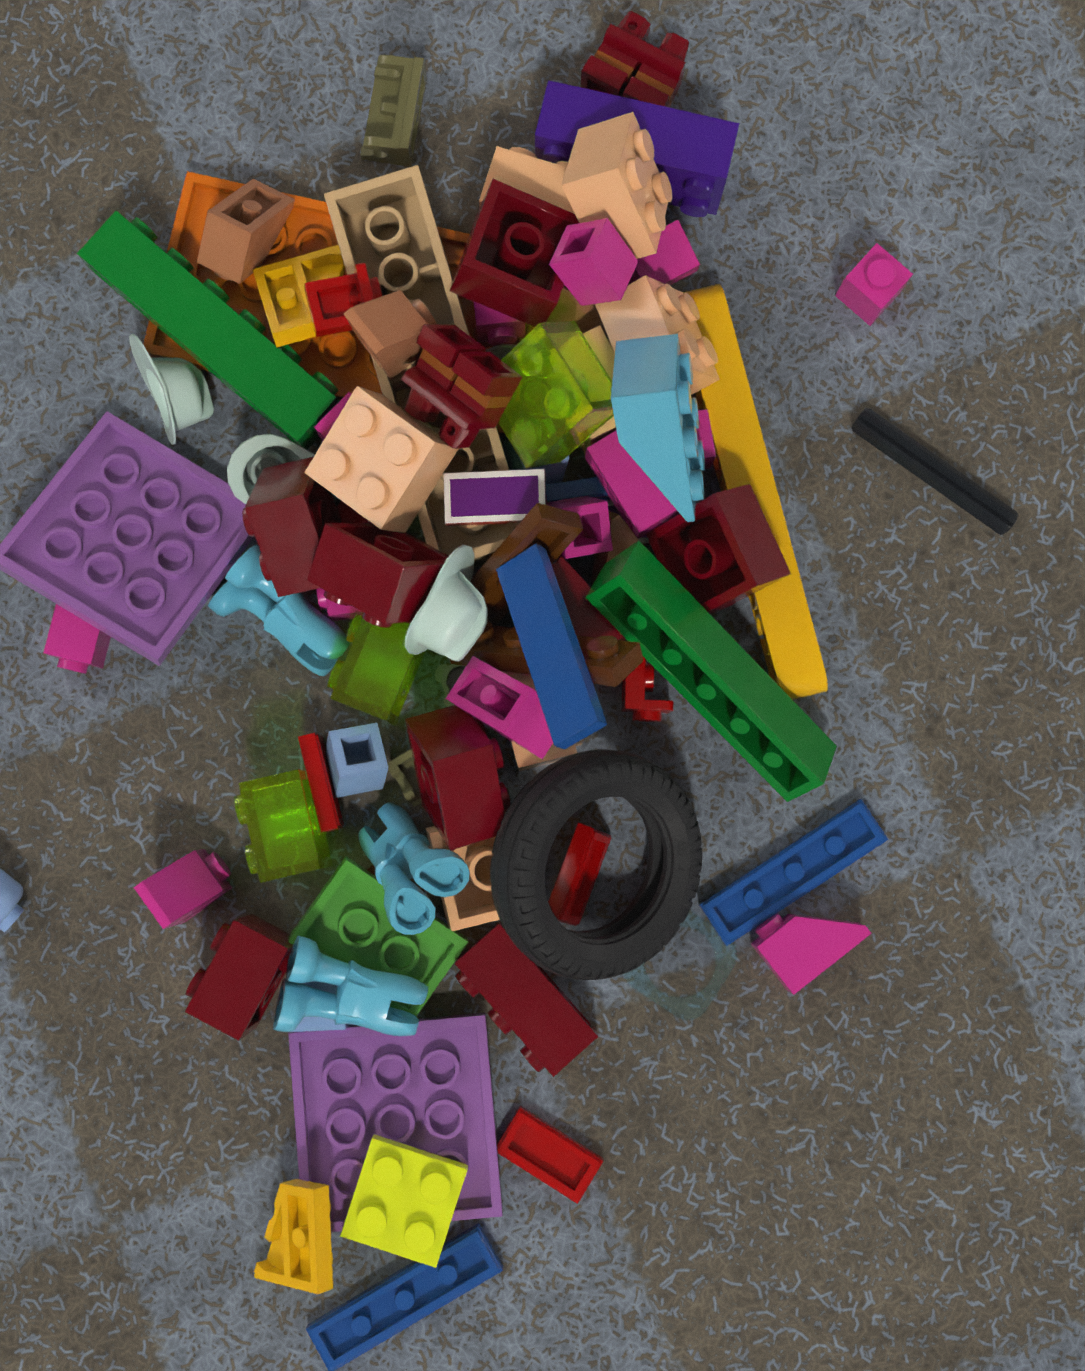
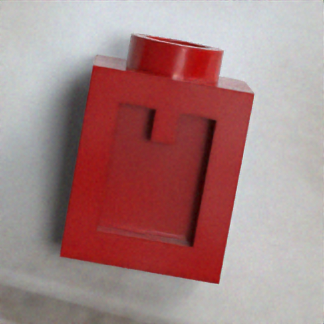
[621,657,674,722]

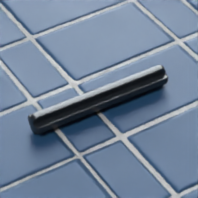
[852,408,1019,535]

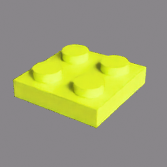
[340,1134,468,1268]

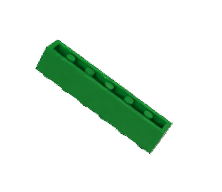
[77,211,339,450]
[585,540,837,802]

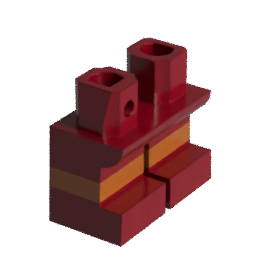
[580,11,689,107]
[401,324,523,449]

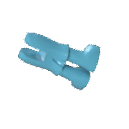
[208,545,350,676]
[358,802,470,935]
[273,936,429,1036]

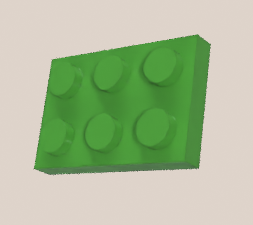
[288,856,468,1016]

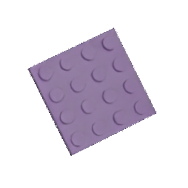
[0,411,253,666]
[288,1013,503,1232]

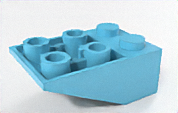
[611,334,705,522]

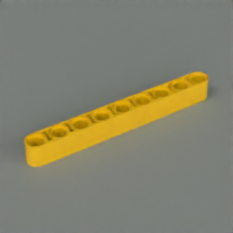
[683,284,828,700]

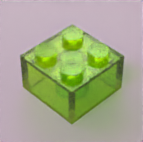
[498,321,614,469]
[327,613,426,726]
[234,769,333,883]

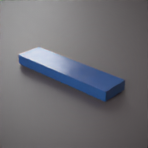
[496,543,608,750]
[698,799,888,946]
[306,1223,503,1371]

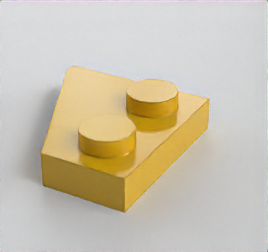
[252,245,345,348]
[254,1179,333,1294]

